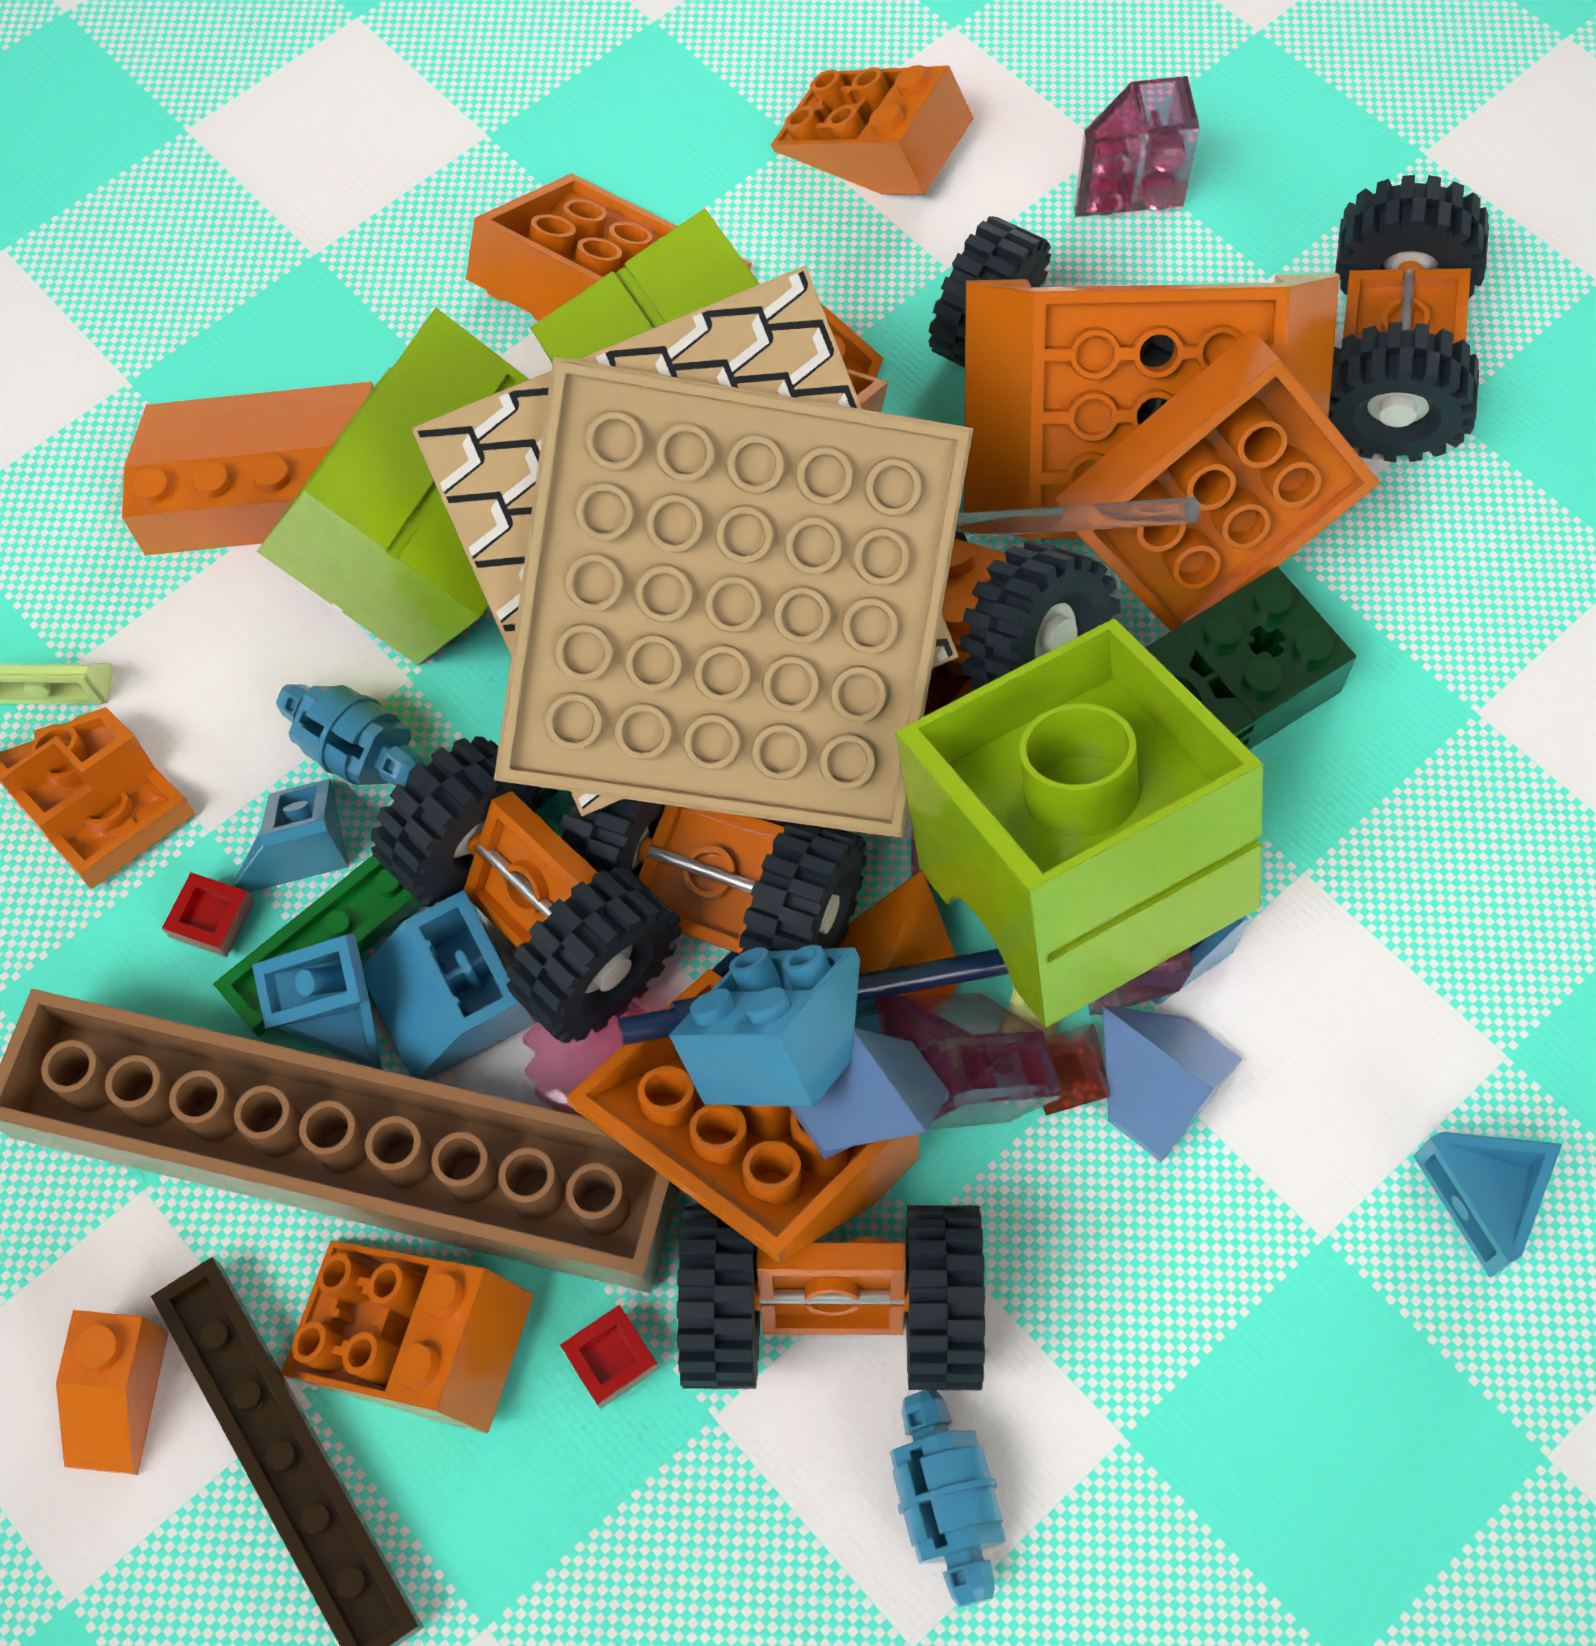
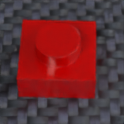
[161,872,255,957]
[560,1304,660,1409]

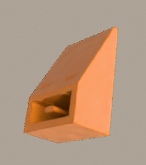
[771,65,974,194]
[281,1240,534,1433]

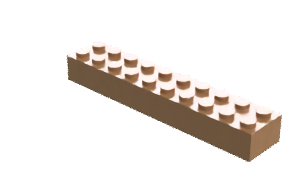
[0,988,680,1294]

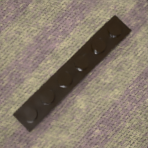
[150,1257,424,1646]

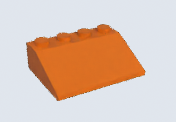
[466,173,752,321]
[1055,329,1381,631]
[122,381,374,556]
[566,969,919,1263]

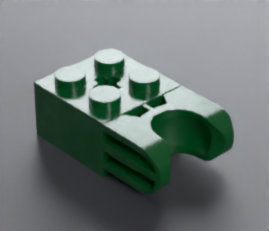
[1145,566,1357,750]

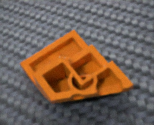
[0,707,196,890]

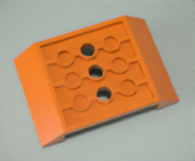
[963,273,1340,539]

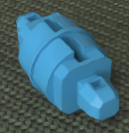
[276,684,426,787]
[890,1390,1006,1607]

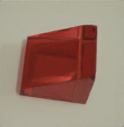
[1023,1023,1110,1116]

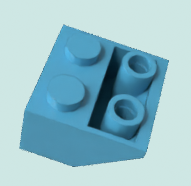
[363,890,535,1080]
[669,945,860,1107]

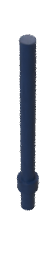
[618,949,1009,1046]

